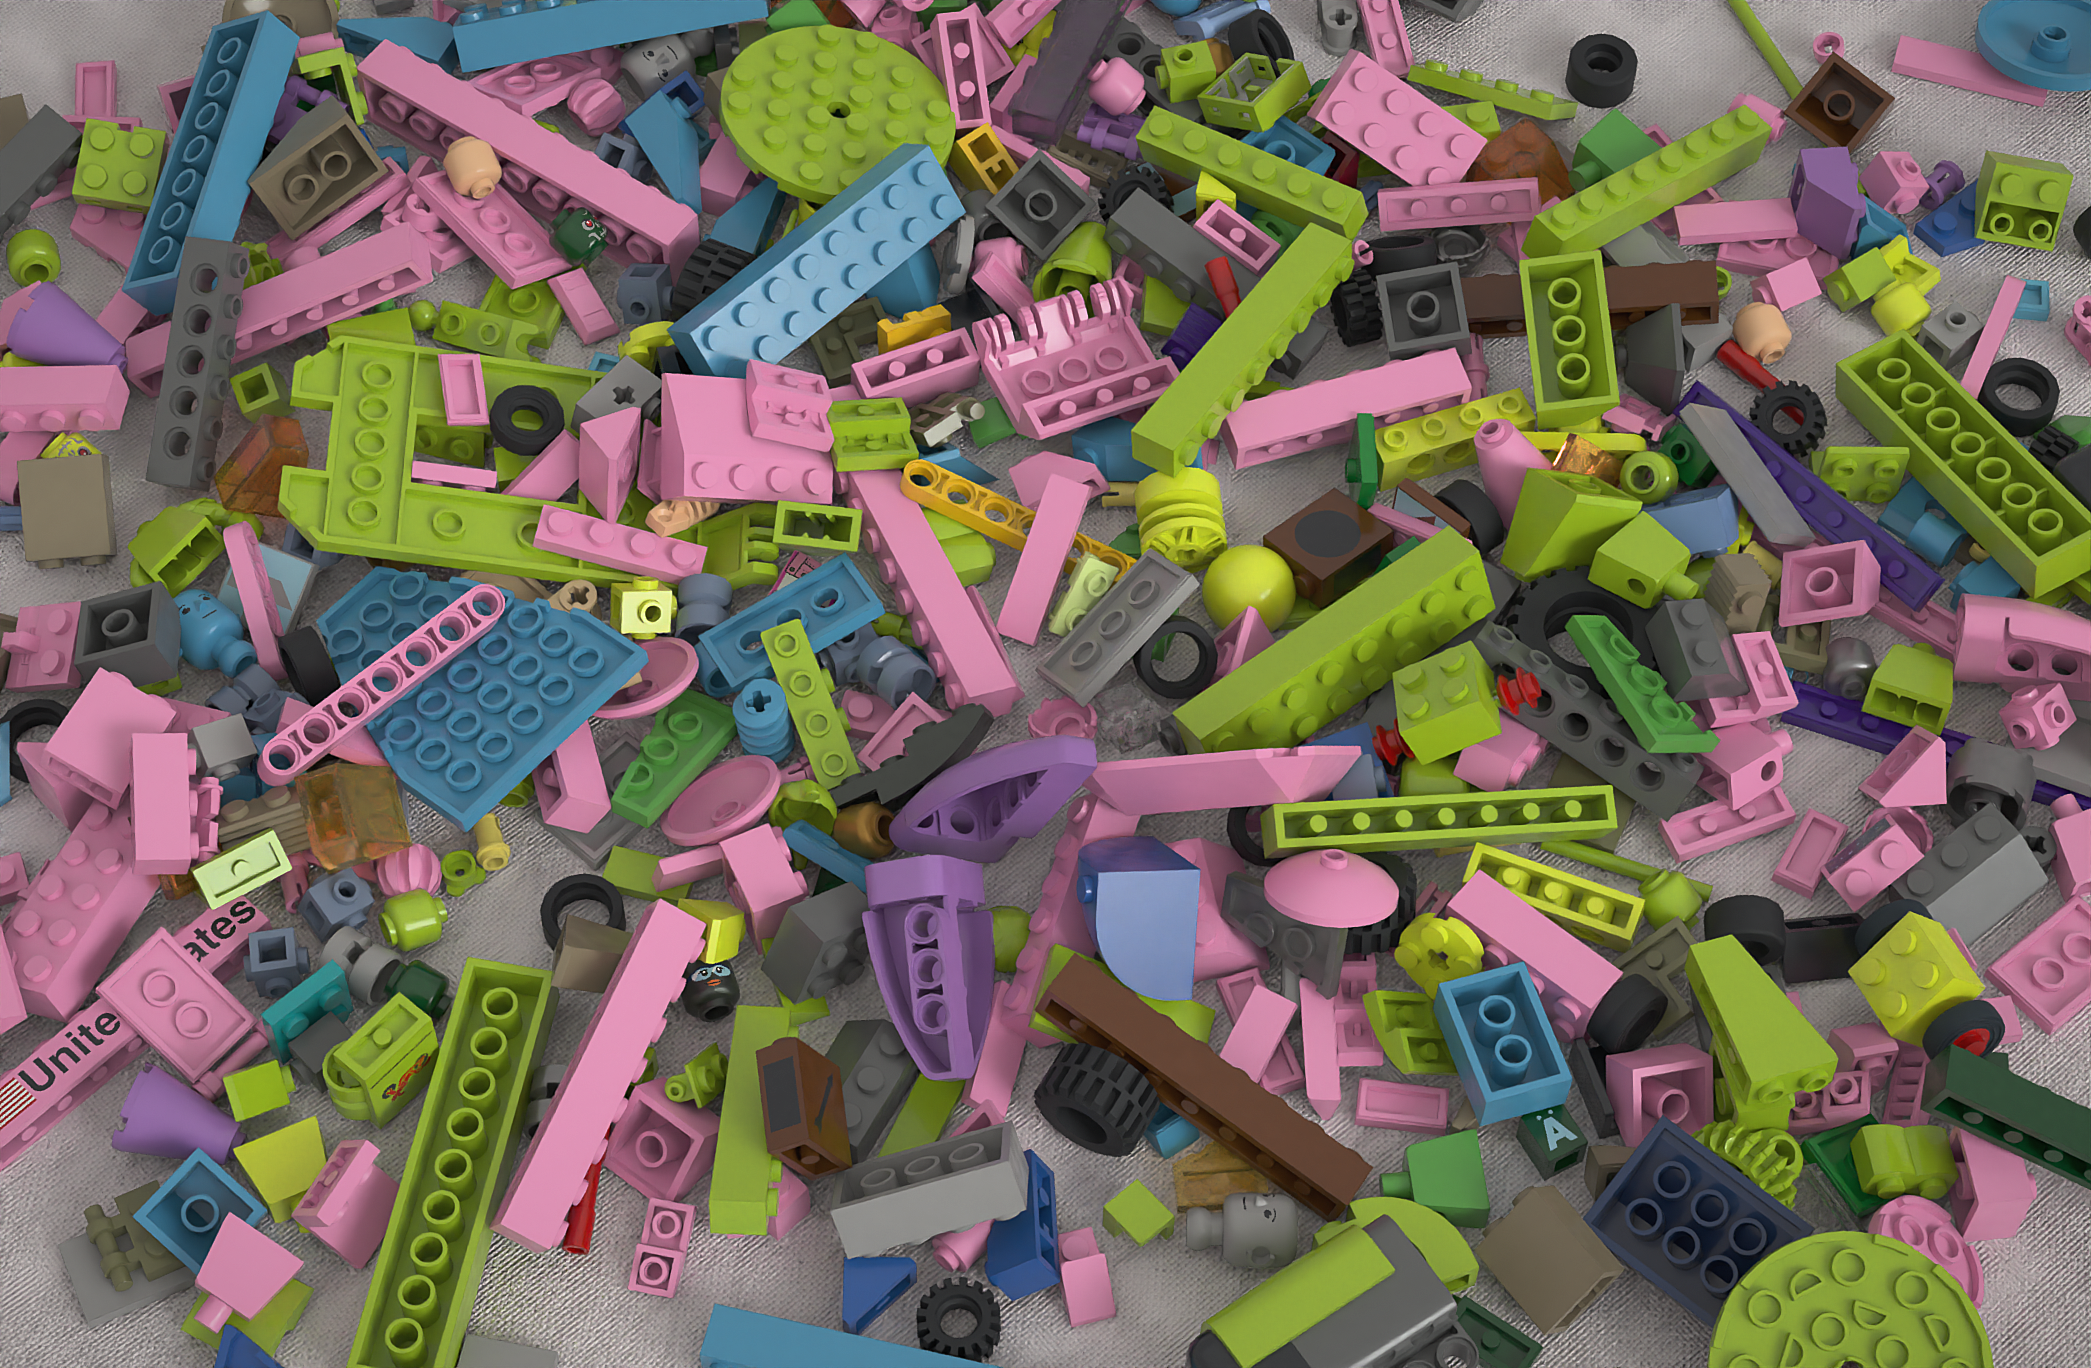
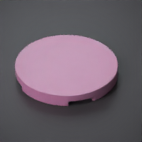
[1868,1195,1984,1310]

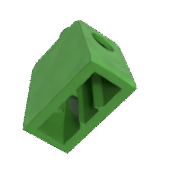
[1568,108,1662,192]
[1379,1129,1490,1228]

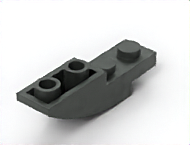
[830,703,995,813]

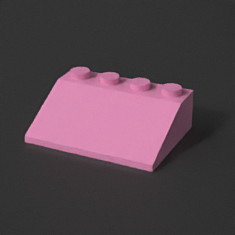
[661,373,833,506]

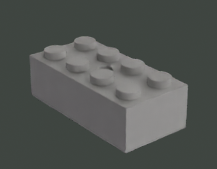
[830,1120,1029,1259]

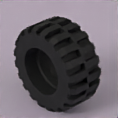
[1502,566,1661,722]

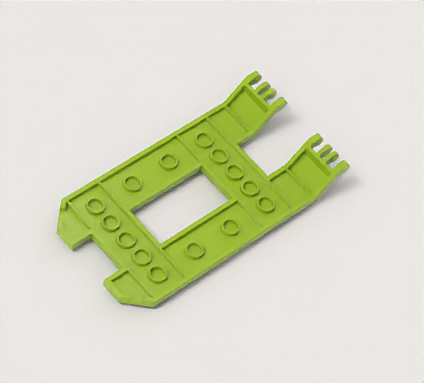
[277,335,779,597]

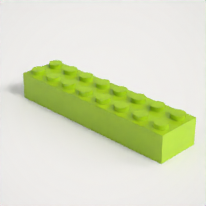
[1835,329,2091,599]
[1172,525,1496,755]

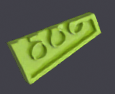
[1407,59,1579,120]

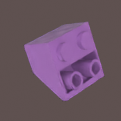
[1787,147,1866,259]

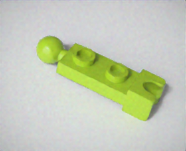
[408,300,550,363]

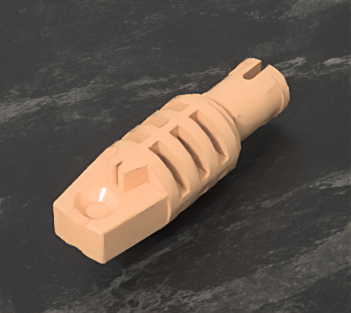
[645,500,721,538]

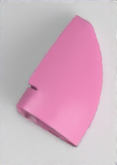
[1952,593,2091,701]

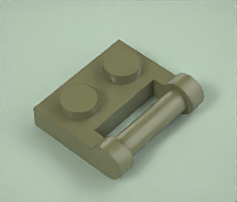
[1756,594,1831,675]

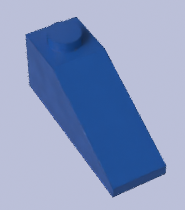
[984,1149,1060,1301]

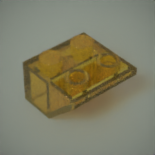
[294,763,413,874]

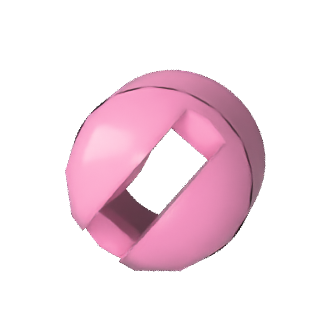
[1813,32,1845,65]

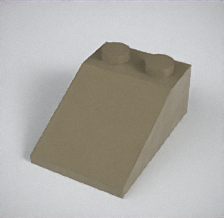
[247,95,389,240]

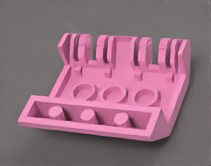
[972,276,1180,440]

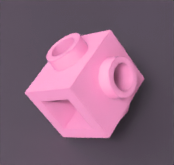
[867,5,924,58]
[1999,682,2077,751]

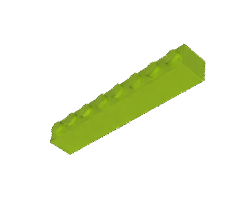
[1521,104,1773,259]
[1131,222,1354,478]
[1260,785,1618,859]

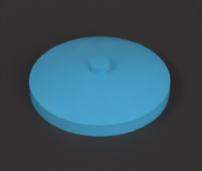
[1974,0,2091,92]

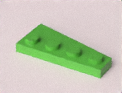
[1565,615,1721,753]
[611,688,738,829]

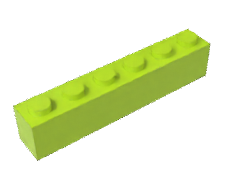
[1135,106,1369,242]
[709,1005,799,1236]

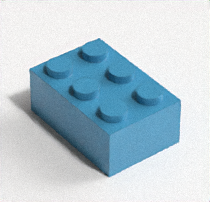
[1433,961,1573,1127]

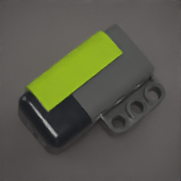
[1185,1214,1479,1368]

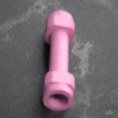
[190,1019,270,1103]

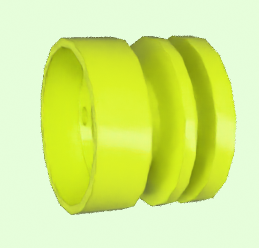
[1134,467,1228,573]

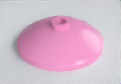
[592,637,699,720]
[660,755,781,847]
[1263,849,1399,928]

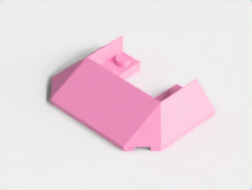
[1082,746,1361,816]

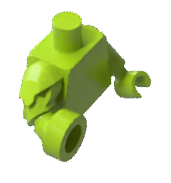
[127,497,264,598]

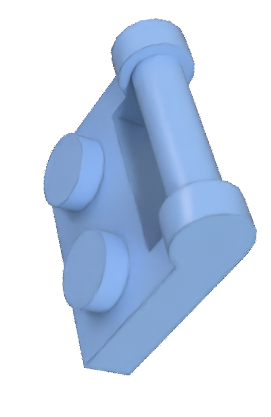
[1173,0,1270,41]

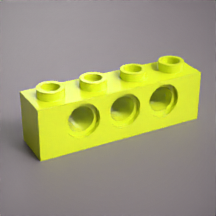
[1375,387,1536,492]
[1462,842,1645,953]

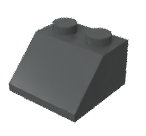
[985,149,1097,262]
[1645,598,1750,702]

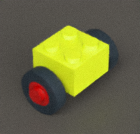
[1848,899,2005,1060]

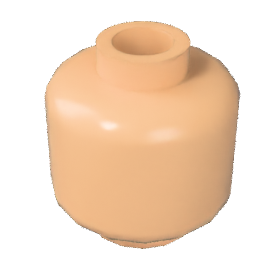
[443,136,502,199]
[1732,302,1792,364]

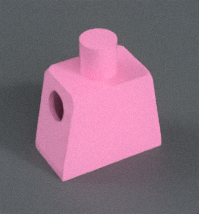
[1691,722,1793,811]
[2048,794,2091,903]
[194,1212,304,1334]

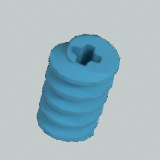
[733,678,796,764]

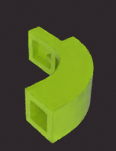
[1311,1197,1479,1294]

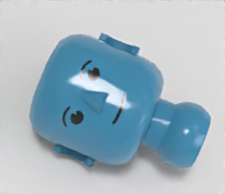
[173,589,257,679]

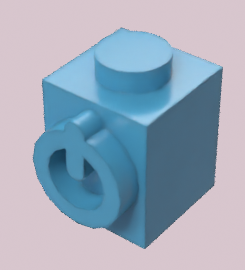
[1948,556,2021,613]

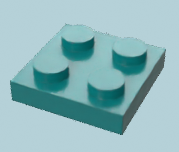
[260,959,354,1065]

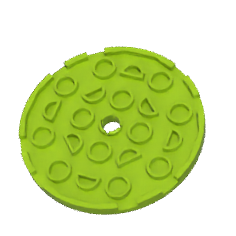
[719,24,956,205]
[1707,1231,1994,1368]

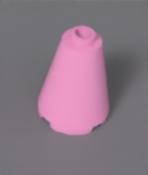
[1474,419,1559,531]

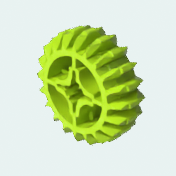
[1691,1119,1798,1211]

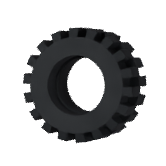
[671,238,758,323]
[1344,851,1417,955]
[1034,1043,1160,1157]

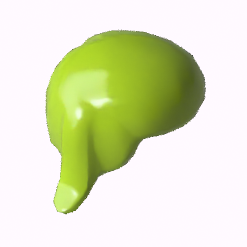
[768,779,838,871]

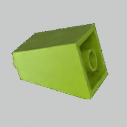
[1500,467,1643,583]

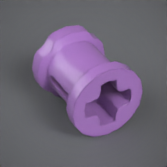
[1919,160,1965,210]

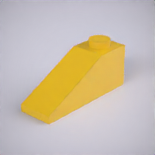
[948,122,1019,195]

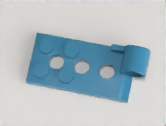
[1877,440,2029,568]
[693,552,886,697]

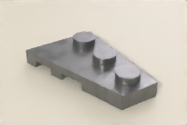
[1220,871,1348,1000]

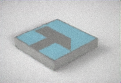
[216,541,320,635]

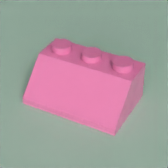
[1164,837,1270,983]

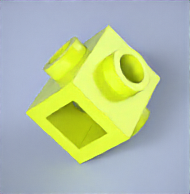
[610,576,677,639]

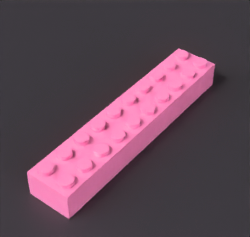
[356,39,700,287]

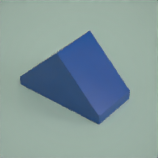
[842,1257,917,1335]

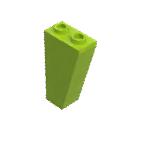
[1684,935,1839,1105]

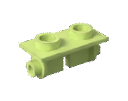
[1048,551,1119,637]

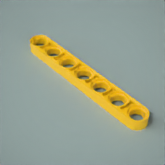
[899,459,1138,591]

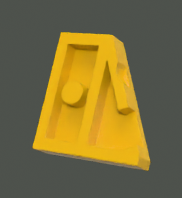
[877,304,951,356]

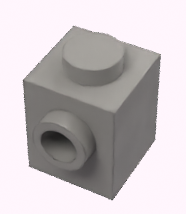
[1917,301,1985,371]
[187,713,258,782]

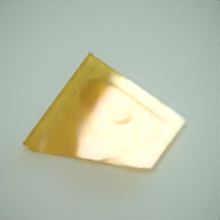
[1172,1141,1268,1214]

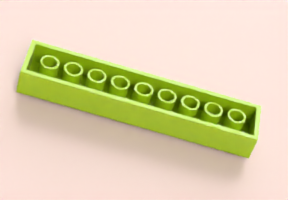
[346,957,560,1368]

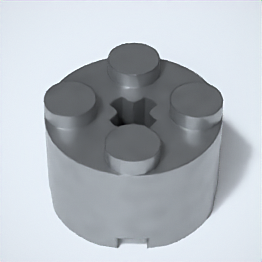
[1938,737,2036,831]

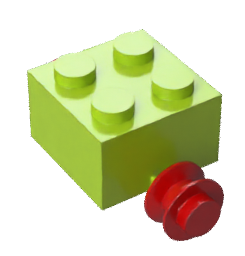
[1372,640,1541,766]

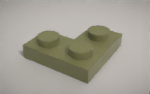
[807,296,887,389]
[1611,916,1698,1041]

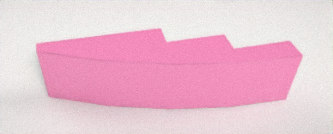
[1334,952,1384,1067]

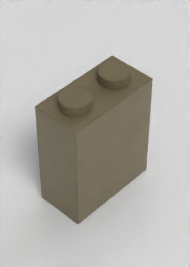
[17,454,117,569]
[1474,1185,1625,1335]

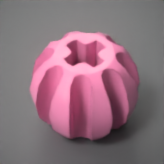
[567,79,626,137]
[375,843,442,899]

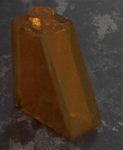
[213,414,309,519]

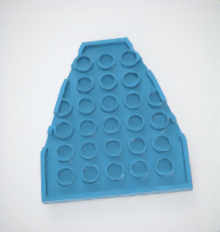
[316,566,649,833]

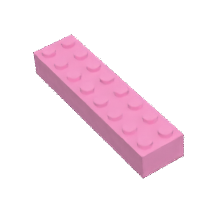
[4,697,232,1024]

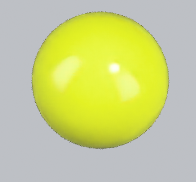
[1202,544,1296,633]

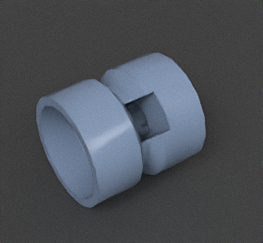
[675,573,733,647]
[856,636,936,710]
[205,664,282,735]

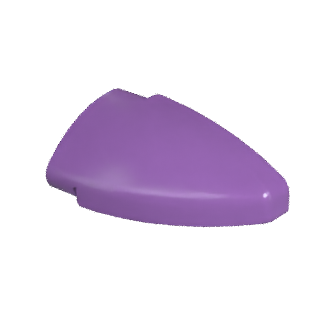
[889,734,1097,863]
[862,855,995,1082]

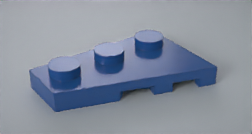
[1913,179,1985,257]

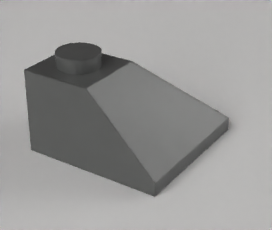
[1616,303,1685,417]

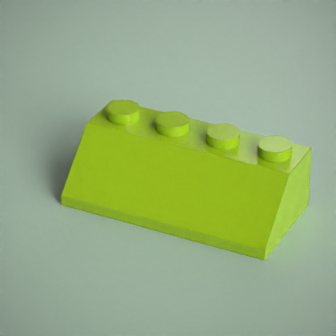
[1519,250,1620,430]

